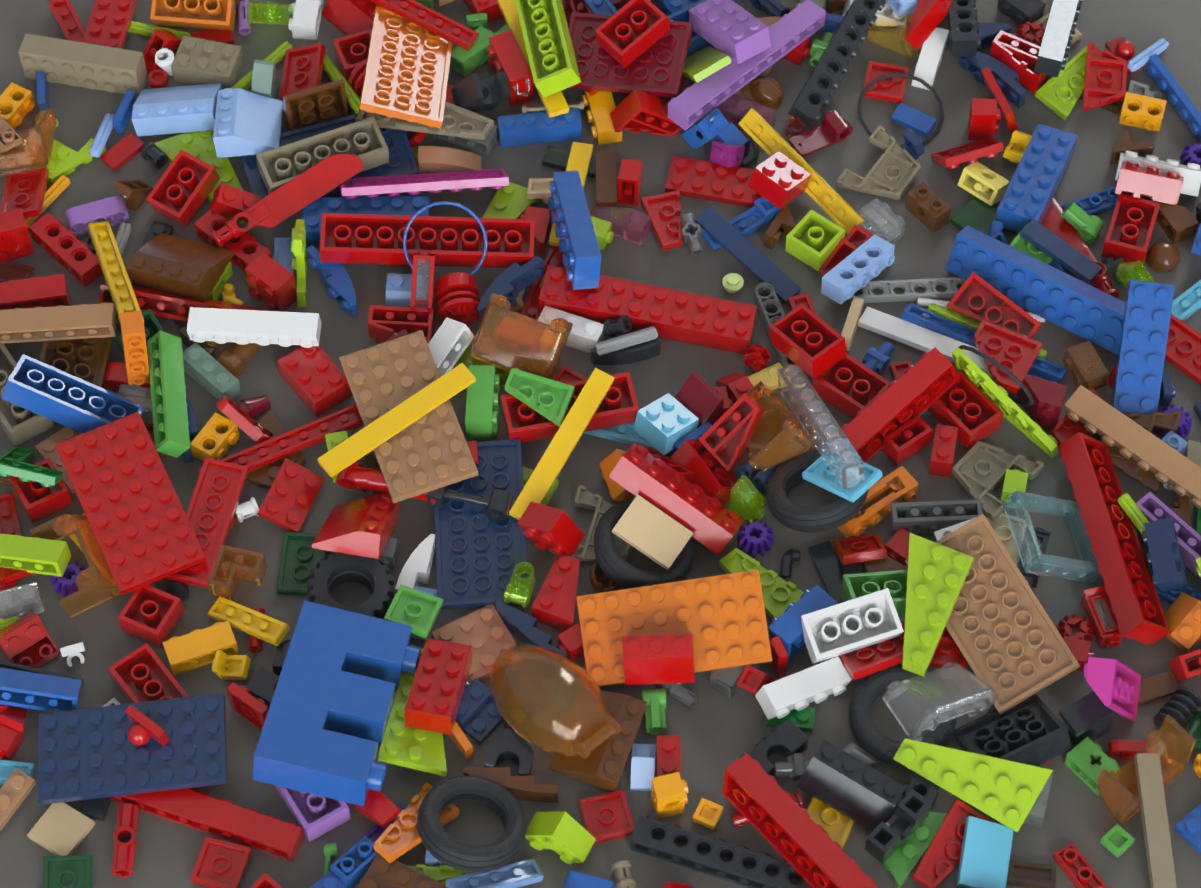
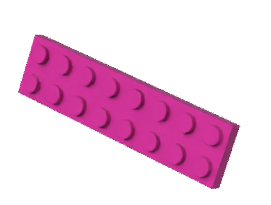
[339,168,509,199]

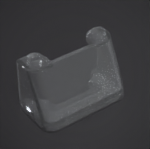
[882,663,998,741]

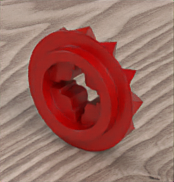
[1016,20,1046,47]
[1057,613,1094,642]

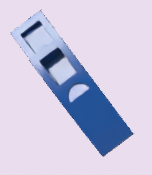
[306,245,358,318]
[311,836,378,888]

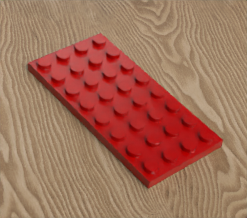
[55,412,206,595]

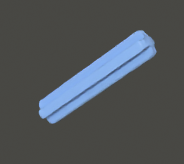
[1127,38,1169,72]
[89,113,115,158]

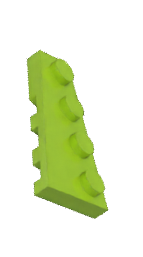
[1035,46,1087,121]
[482,182,540,219]
[719,548,804,619]

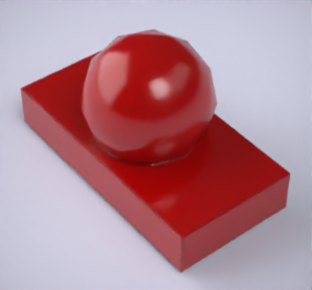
[1105,37,1142,75]
[125,705,169,746]

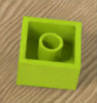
[785,209,845,271]

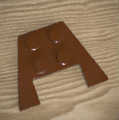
[221,410,306,489]
[1103,411,1182,494]

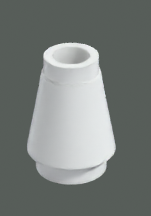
[155,48,175,76]

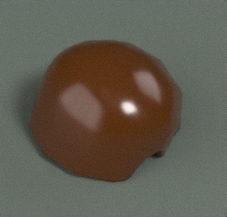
[1146,241,1181,273]
[589,562,620,593]

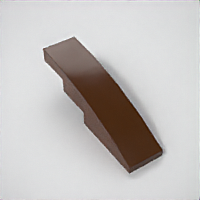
[463,767,558,803]

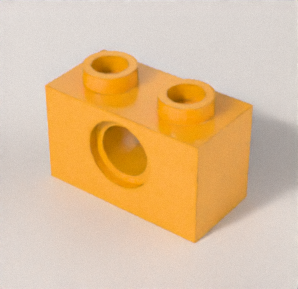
[651,772,688,819]

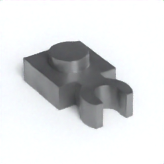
[1126,80,1162,99]

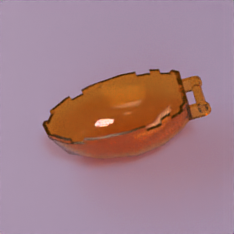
[490,643,621,759]

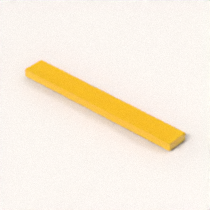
[497,0,569,118]
[738,108,865,235]
[88,221,144,323]
[317,363,476,477]
[509,368,615,520]

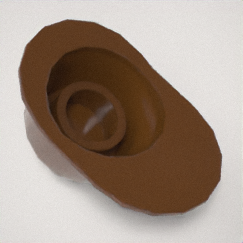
[740,75,783,111]

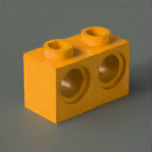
[0,83,35,129]
[1119,92,1167,132]
[190,412,239,462]

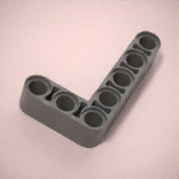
[754,282,807,378]

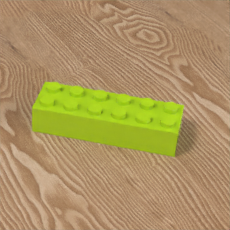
[515,0,581,98]

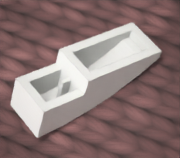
[911,27,949,91]
[395,534,436,593]

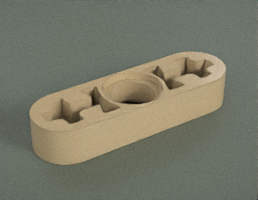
[841,296,865,351]

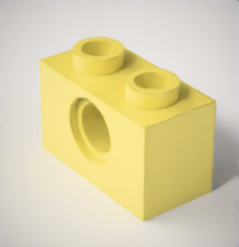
[957,161,1010,206]

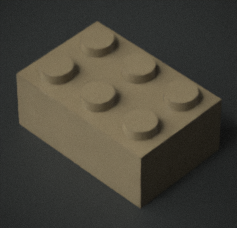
[171,36,244,90]

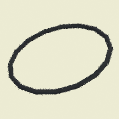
[857,73,944,146]
[959,345,1034,406]

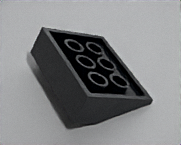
[953,693,1072,766]

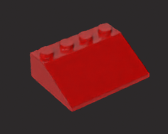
[312,493,400,559]

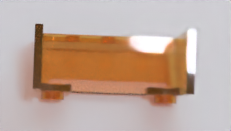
[29,514,120,618]
[1097,715,1196,825]

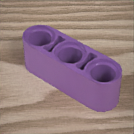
[65,196,129,235]

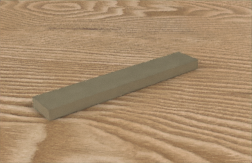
[1134,753,1177,888]

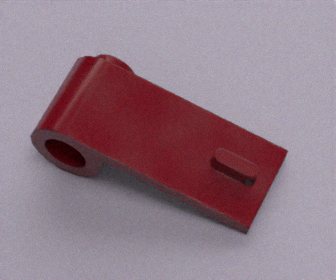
[788,110,853,157]

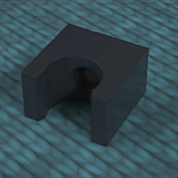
[451,72,512,112]
[1059,691,1115,752]

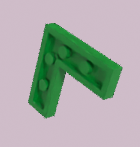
[0,445,63,487]

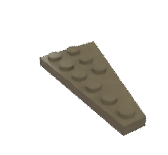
[356,101,494,140]

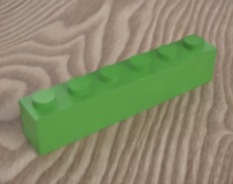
[147,330,190,458]

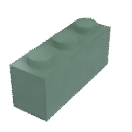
[183,342,241,401]

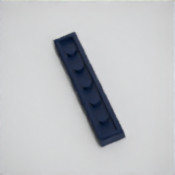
[695,206,801,305]

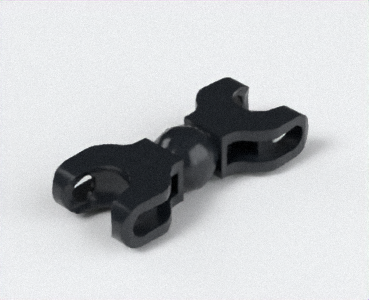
[484,669,553,776]

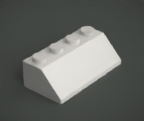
[801,588,904,664]

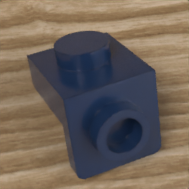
[900,128,925,160]
[1160,372,1176,406]

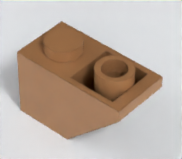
[0,116,23,153]

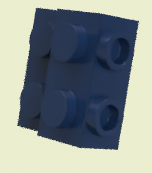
[455,678,510,745]

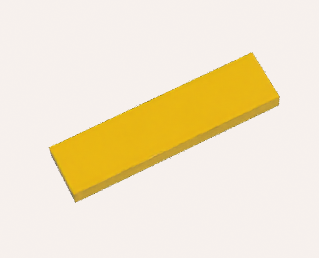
[207,596,290,646]

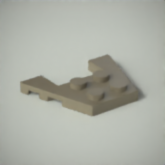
[836,125,922,200]
[952,441,1044,522]
[572,485,631,562]

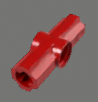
[112,803,140,877]

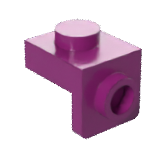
[710,140,744,167]

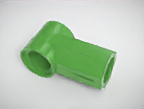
[1061,202,1104,243]
[642,688,666,735]

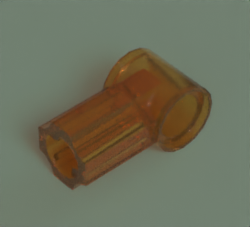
[218,343,260,377]

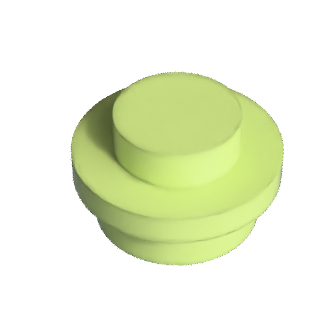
[722,273,744,293]

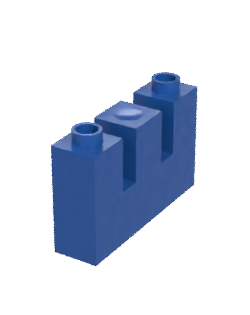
[253,601,421,806]

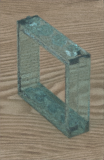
[1002,491,1101,583]

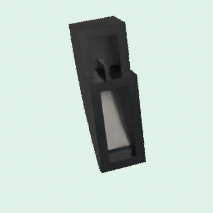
[591,333,660,365]

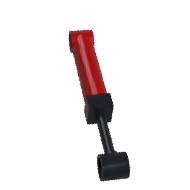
[336,461,513,520]

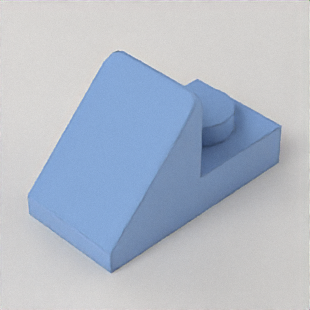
[630,744,656,791]

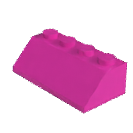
[1084,657,1141,722]

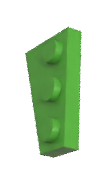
[505,368,574,427]

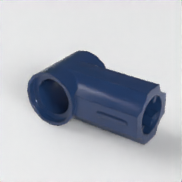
[750,0,790,17]

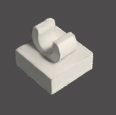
[60,642,85,667]

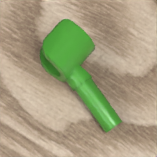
[323,843,338,876]

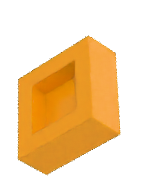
[692,798,724,830]

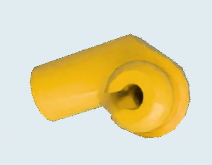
[221,283,246,305]

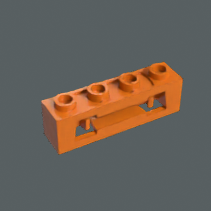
[119,311,150,385]
[837,466,919,538]

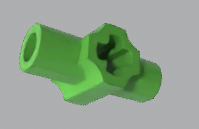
[809,32,834,67]

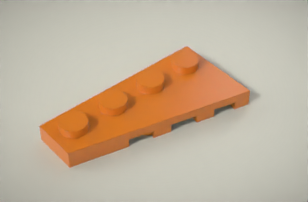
[374,782,460,863]

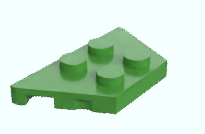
[883,811,946,888]

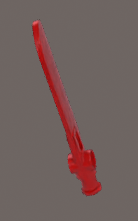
[210,154,363,248]
[1041,197,1120,299]

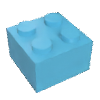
[633,393,699,455]

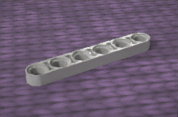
[848,277,966,303]

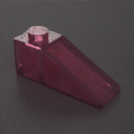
[590,206,651,246]

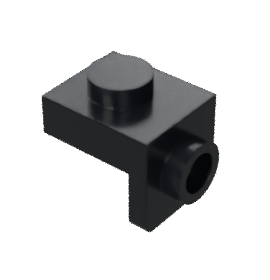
[1102,256,1131,288]

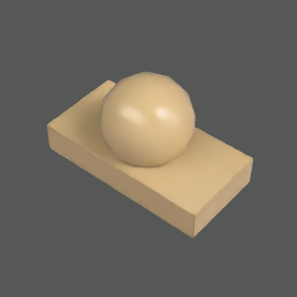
[526,178,553,205]

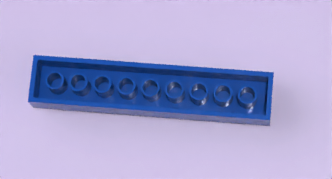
[945,225,1125,355]

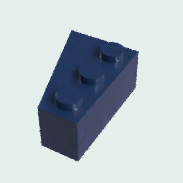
[1142,517,1189,593]

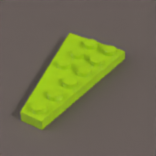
[154,130,244,225]
[952,347,1059,459]
[902,533,974,677]
[377,648,447,777]
[893,738,1053,832]

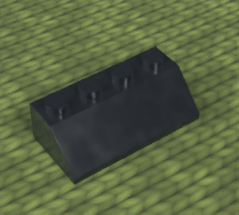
[796,739,906,831]

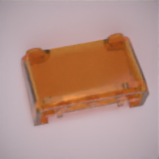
[0,109,57,176]
[470,293,573,380]
[747,381,815,470]

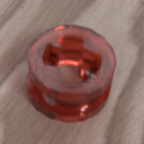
[785,118,804,138]

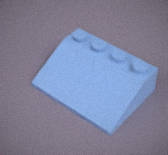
[132,83,223,136]
[213,88,282,158]

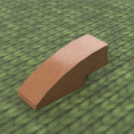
[418,146,482,173]

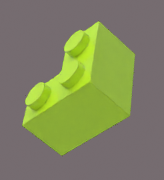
[525,811,596,864]

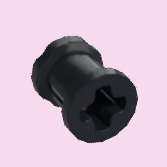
[141,143,168,169]
[604,315,632,338]

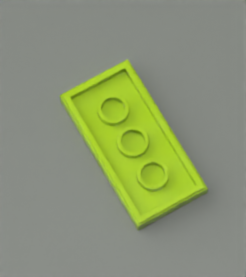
[683,46,732,83]

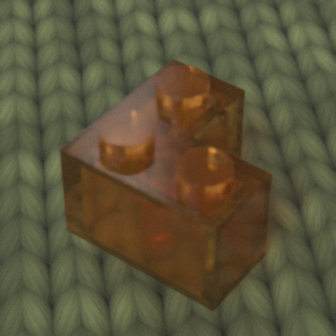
[208,545,267,601]

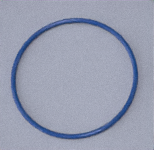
[403,201,488,283]

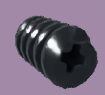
[1153,687,1201,737]

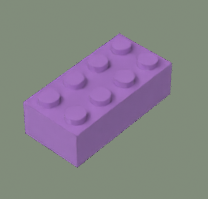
[689,0,771,64]
[274,785,351,842]

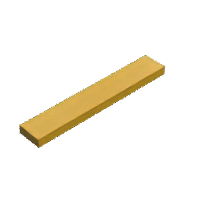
[549,142,593,247]

